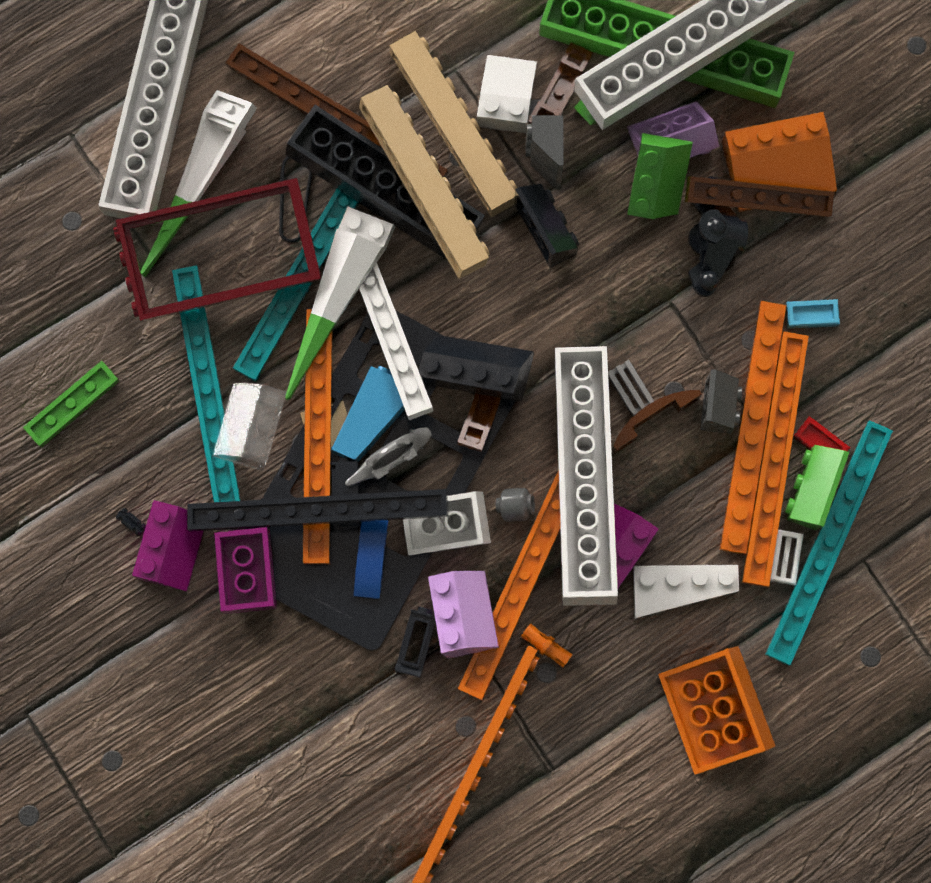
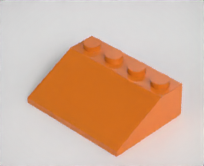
[722,112,837,212]
[658,646,776,775]

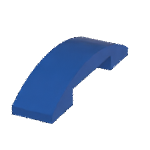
[354,493,389,599]

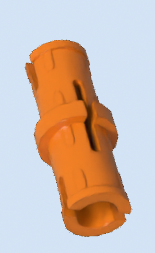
[521,623,573,668]

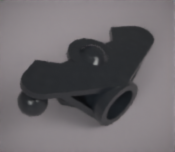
[688,176,748,297]

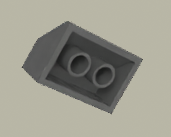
[526,115,564,189]

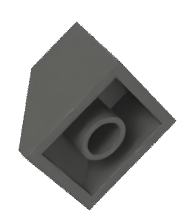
[700,369,743,434]

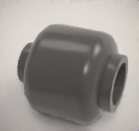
[496,488,535,522]

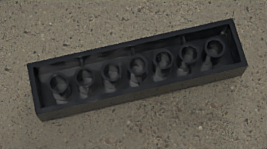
[285,105,485,260]

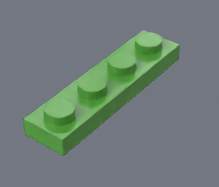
[23,360,119,448]

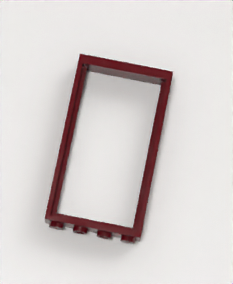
[113,178,321,322]

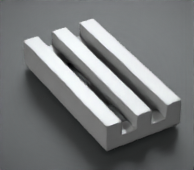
[608,360,654,417]

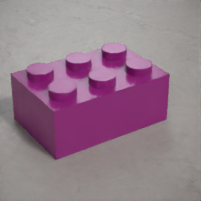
[214,527,277,614]

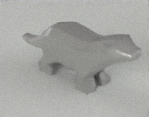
[345,427,432,487]

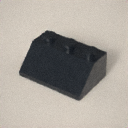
[514,184,579,269]

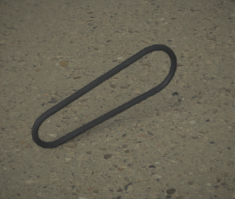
[279,156,313,243]

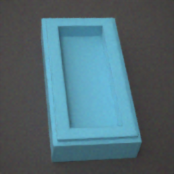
[786,299,840,329]

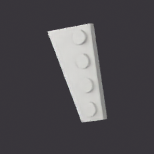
[633,565,739,619]

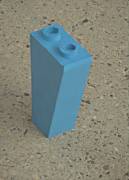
[331,366,405,462]

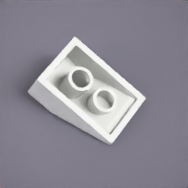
[477,55,536,133]
[403,491,491,555]

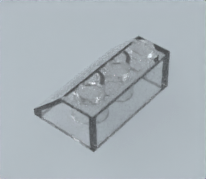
[213,383,287,471]

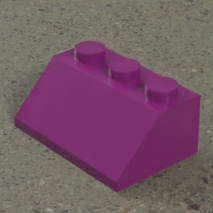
[132,500,204,592]
[614,504,658,590]

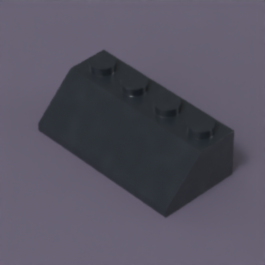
[419,335,534,402]

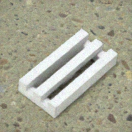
[770,530,804,586]

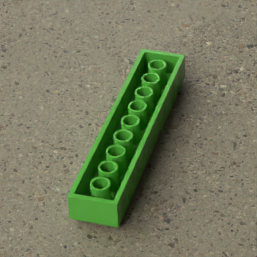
[539,0,795,108]

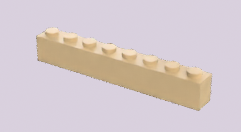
[390,31,517,218]
[359,85,489,279]

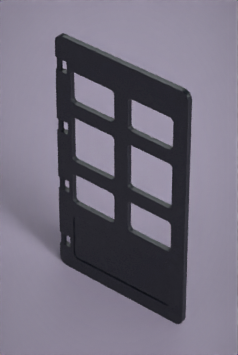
[244,310,515,651]

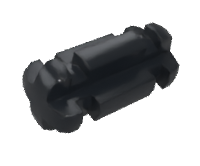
[116,508,146,536]

